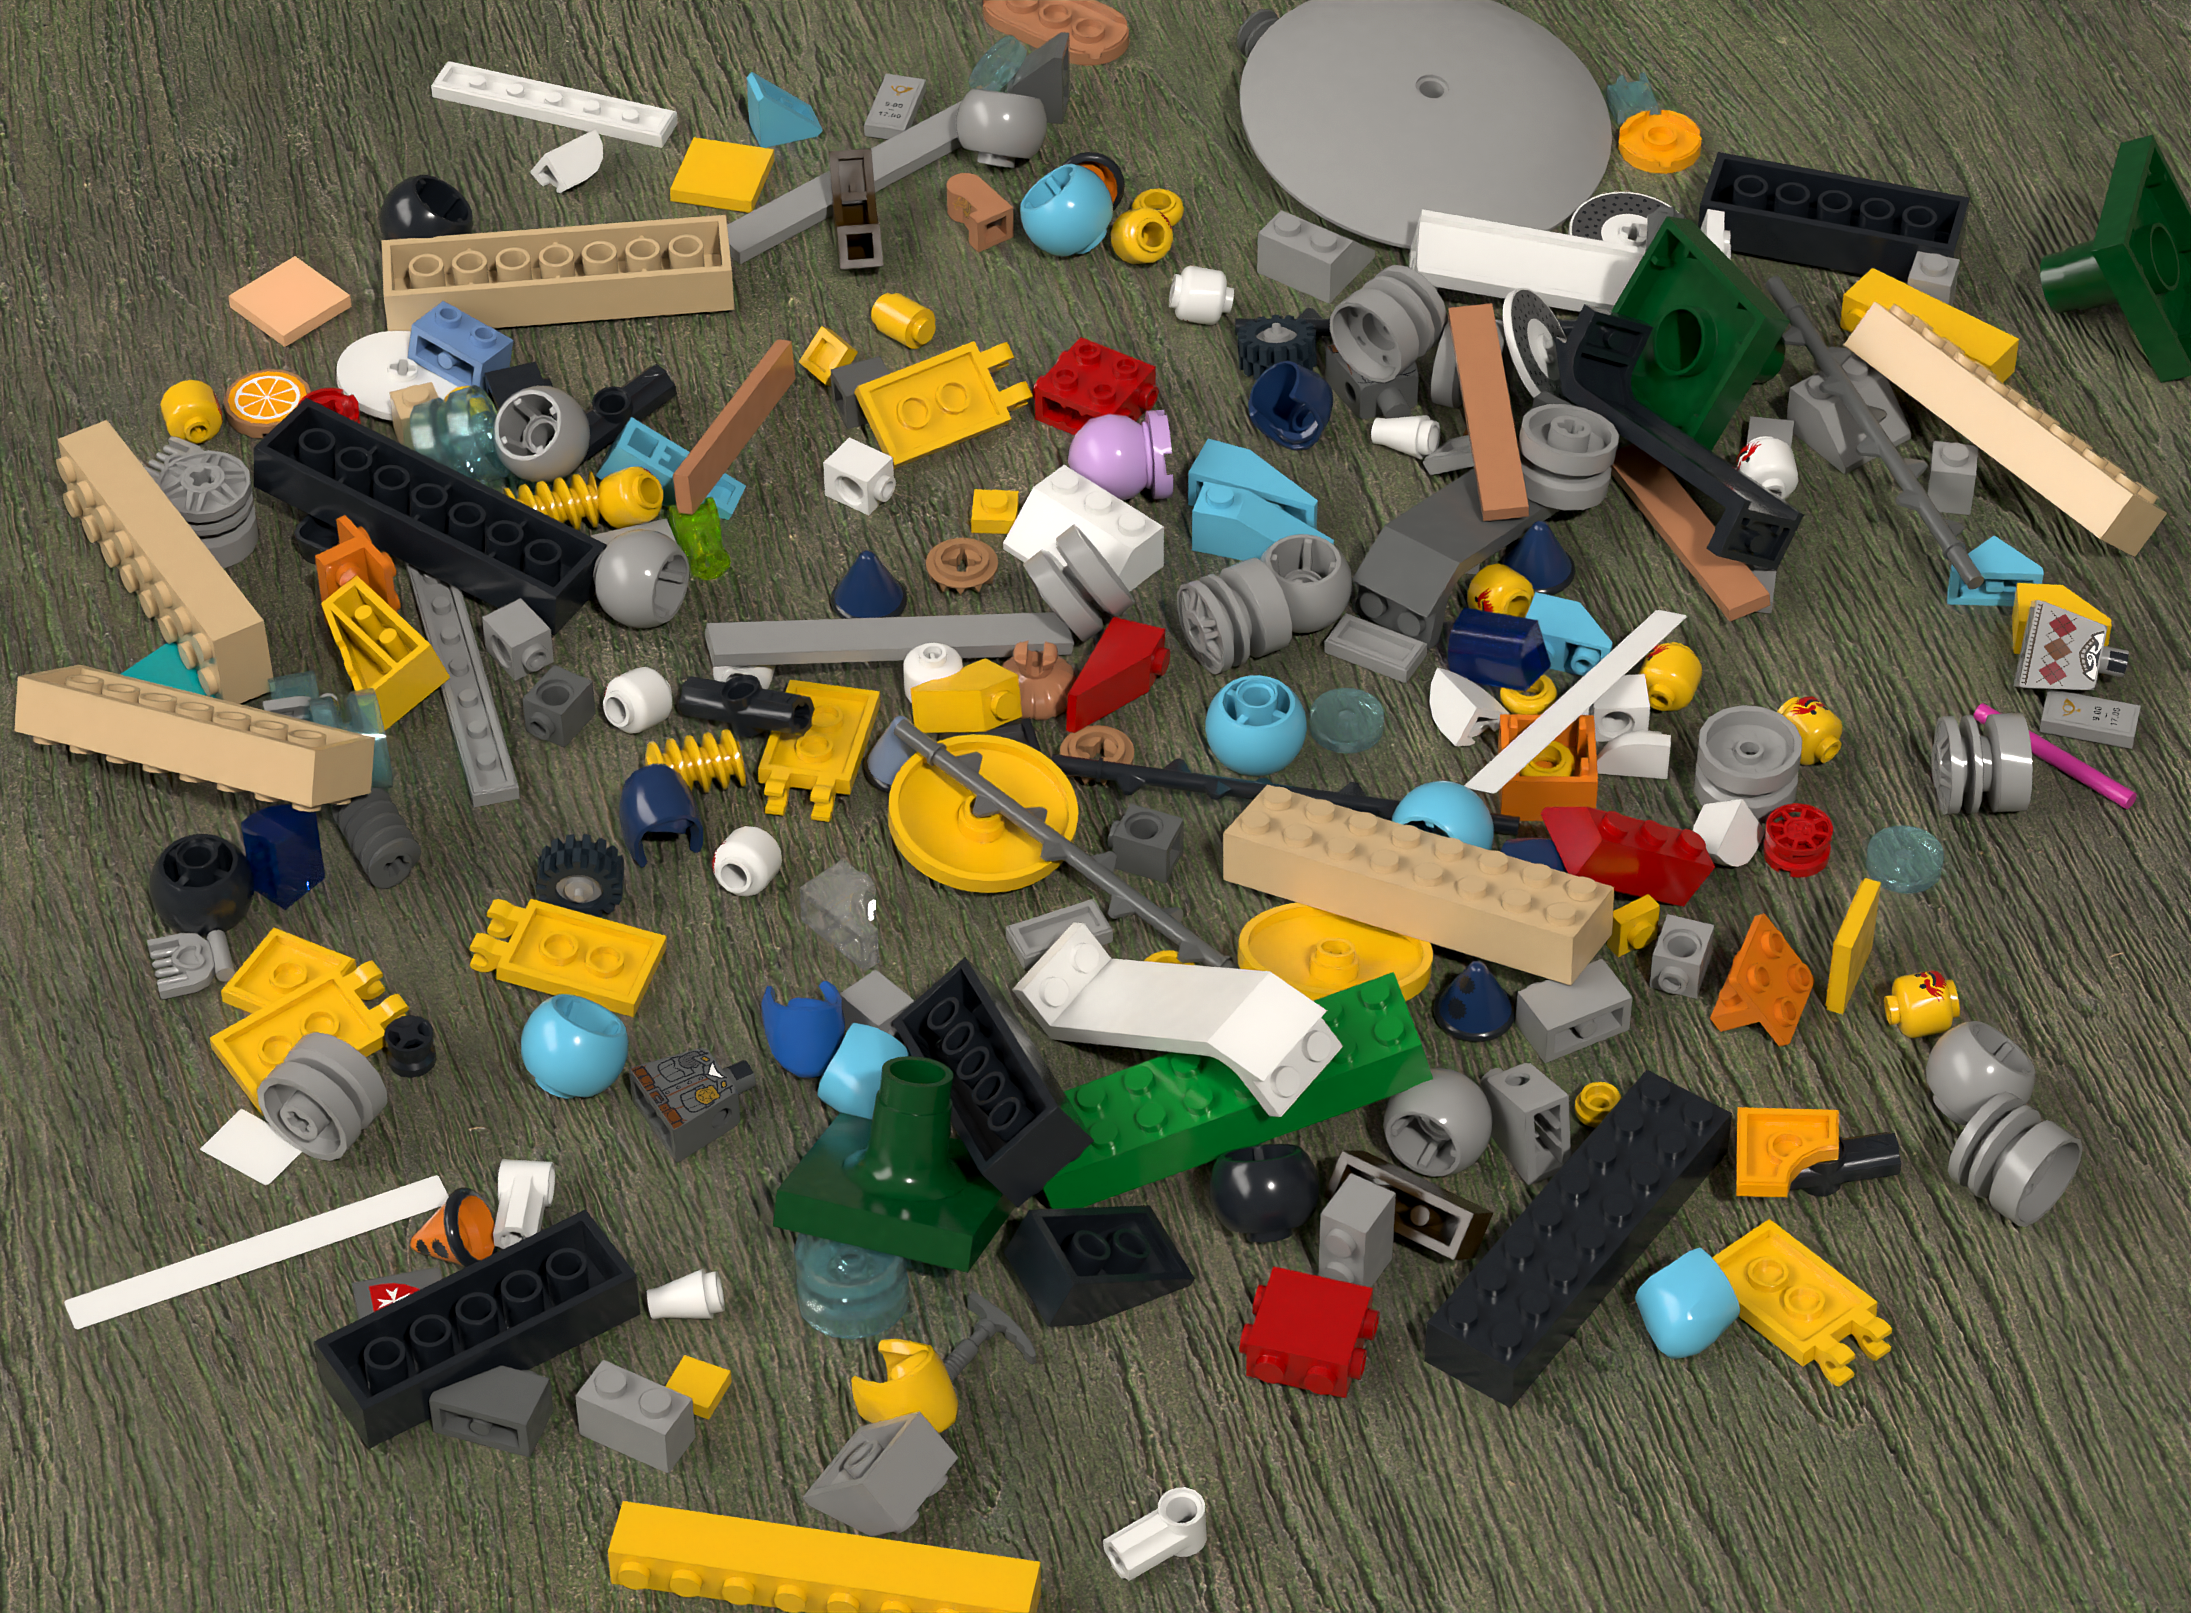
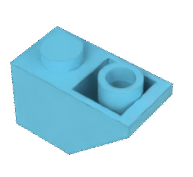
[1519,592,1613,676]

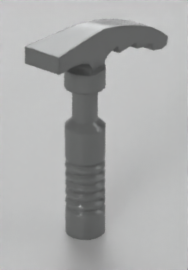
[943,1291,1036,1382]

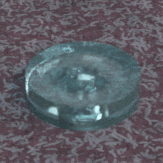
[969,35,1027,92]
[1310,688,1384,753]
[1866,825,1944,894]

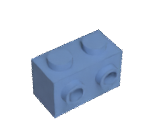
[407,301,514,393]

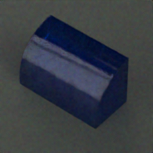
[1448,608,1551,692]
[241,804,326,910]

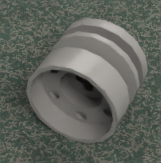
[1330,265,1448,383]
[156,450,259,569]
[1177,557,1292,674]
[1931,713,2033,815]
[1948,1092,2083,1227]

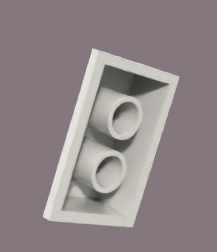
[1003,465,1164,612]

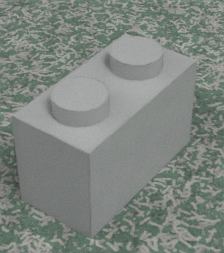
[1515,959,1632,1063]
[1318,1173,1396,1287]
[575,1360,696,1474]

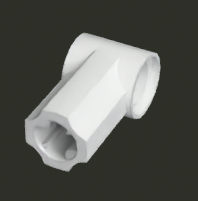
[493,1159,555,1249]
[1103,1487,1207,1581]

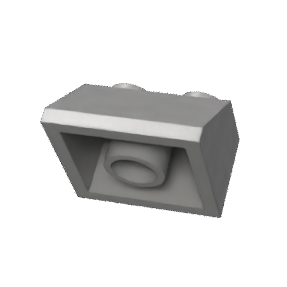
[1257,210,1375,304]
[1787,353,1911,475]
[802,1411,958,1537]

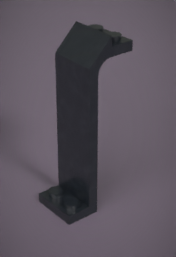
[1554,304,1805,571]

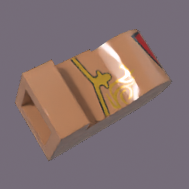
[947,173,1014,253]

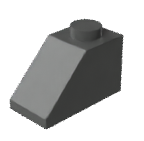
[1007,32,1070,124]
[429,1366,554,1458]

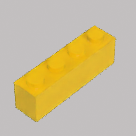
[1840,268,2019,383]

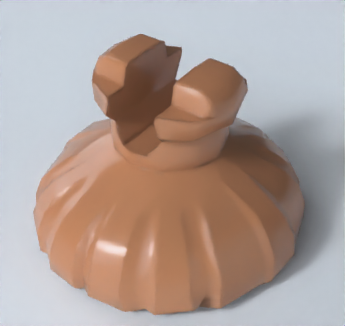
[1002,640,1077,720]

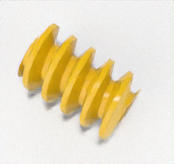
[503,471,600,531]
[645,729,746,793]

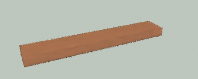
[1448,303,1529,521]
[673,339,796,515]
[1610,444,1771,622]

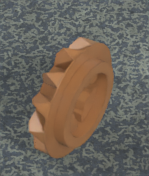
[926,538,998,596]
[1060,725,1134,786]

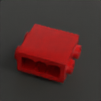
[1032,337,1159,435]
[1239,1266,1380,1398]

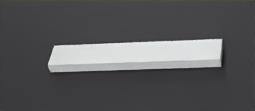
[431,61,678,148]

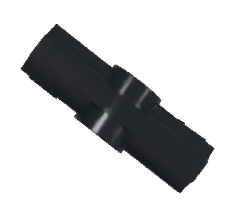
[551,364,677,465]
[679,675,815,737]
[1789,1132,1901,1197]

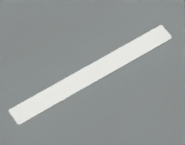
[1464,610,1687,793]
[64,1175,449,1329]

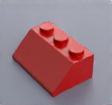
[1540,807,1715,907]

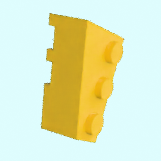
[321,575,451,735]

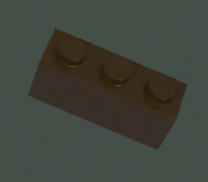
[1323,1150,1494,1260]

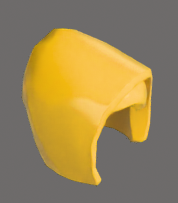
[851,1339,959,1434]

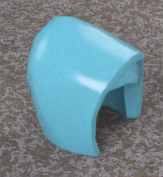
[817,1023,911,1119]
[1635,1247,1740,1360]

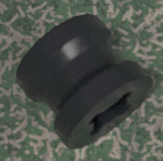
[384,1015,437,1078]

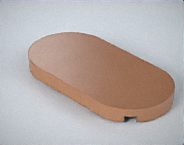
[982,0,1130,66]

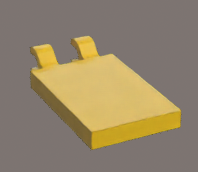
[854,341,1033,469]
[758,680,880,822]
[470,899,667,1017]
[209,960,409,1116]
[1712,1219,1892,1387]

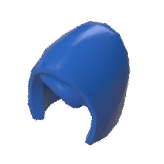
[761,981,845,1079]

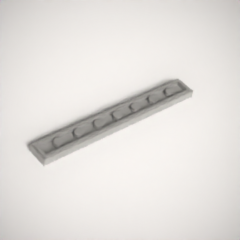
[727,101,962,264]
[404,561,520,807]
[705,612,1074,667]

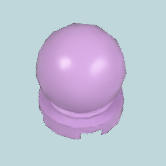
[1068,410,1173,501]

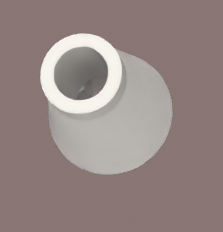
[1371,415,1440,459]
[647,1269,725,1320]

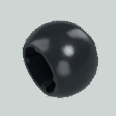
[379,175,473,240]
[150,834,255,938]
[1210,1144,1319,1242]

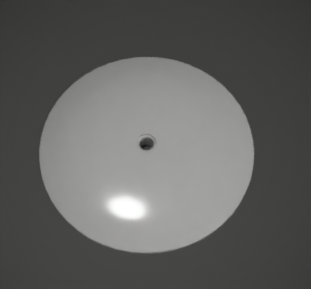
[1239,0,1612,249]

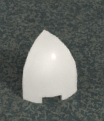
[530,129,603,193]
[1429,667,1510,746]
[1597,730,1671,779]
[1693,799,1765,867]

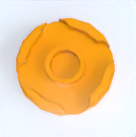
[1618,110,1702,174]

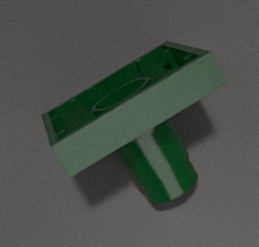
[2040,134,2191,383]
[1611,216,1790,451]
[773,1056,1016,1273]

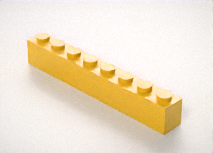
[608,1501,1041,1613]

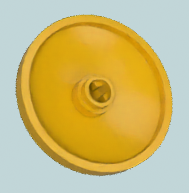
[888,734,1078,893]
[1237,902,1433,1002]

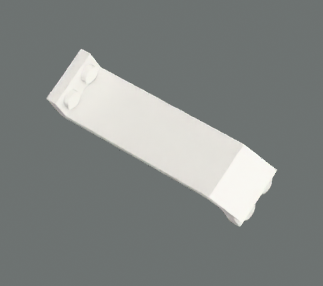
[1409,209,1731,312]
[1012,922,1343,1117]

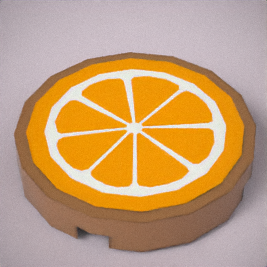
[223,369,311,438]

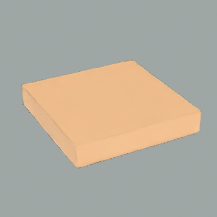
[228,256,352,347]

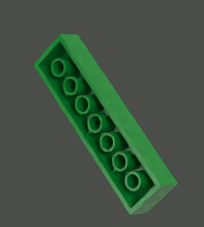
[1043,972,1433,1209]

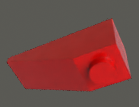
[1066,616,1170,733]

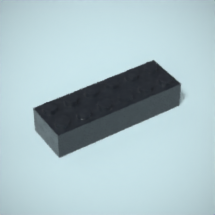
[1698,152,1970,283]
[892,957,1094,1208]
[314,1209,641,1449]

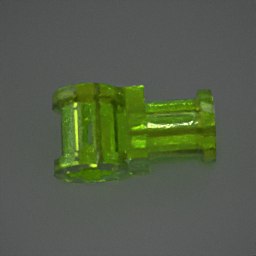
[667,496,731,580]

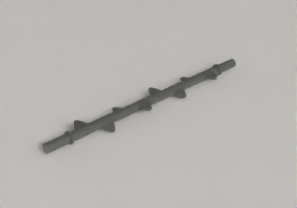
[1766,276,1984,589]
[894,719,1240,969]

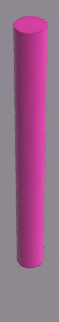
[1973,703,2137,809]

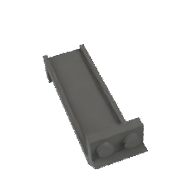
[1352,391,1574,650]

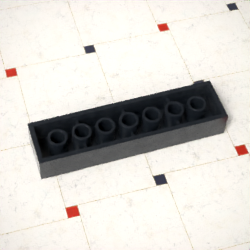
[253,398,607,636]
[1424,1070,1732,1409]

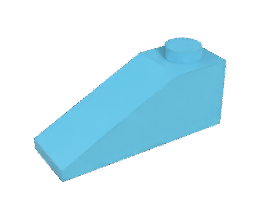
[596,417,746,520]
[1188,439,1318,530]
[1192,481,1334,561]

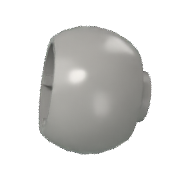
[956,88,1047,168]
[492,385,590,483]
[593,529,689,629]
[1259,534,1352,633]
[1926,1021,2035,1126]
[1383,1068,1493,1176]

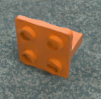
[315,515,401,628]
[1710,913,1815,1047]

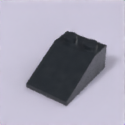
[1004,1205,1195,1327]

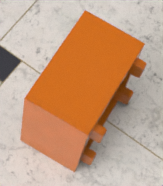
[1497,714,1598,821]

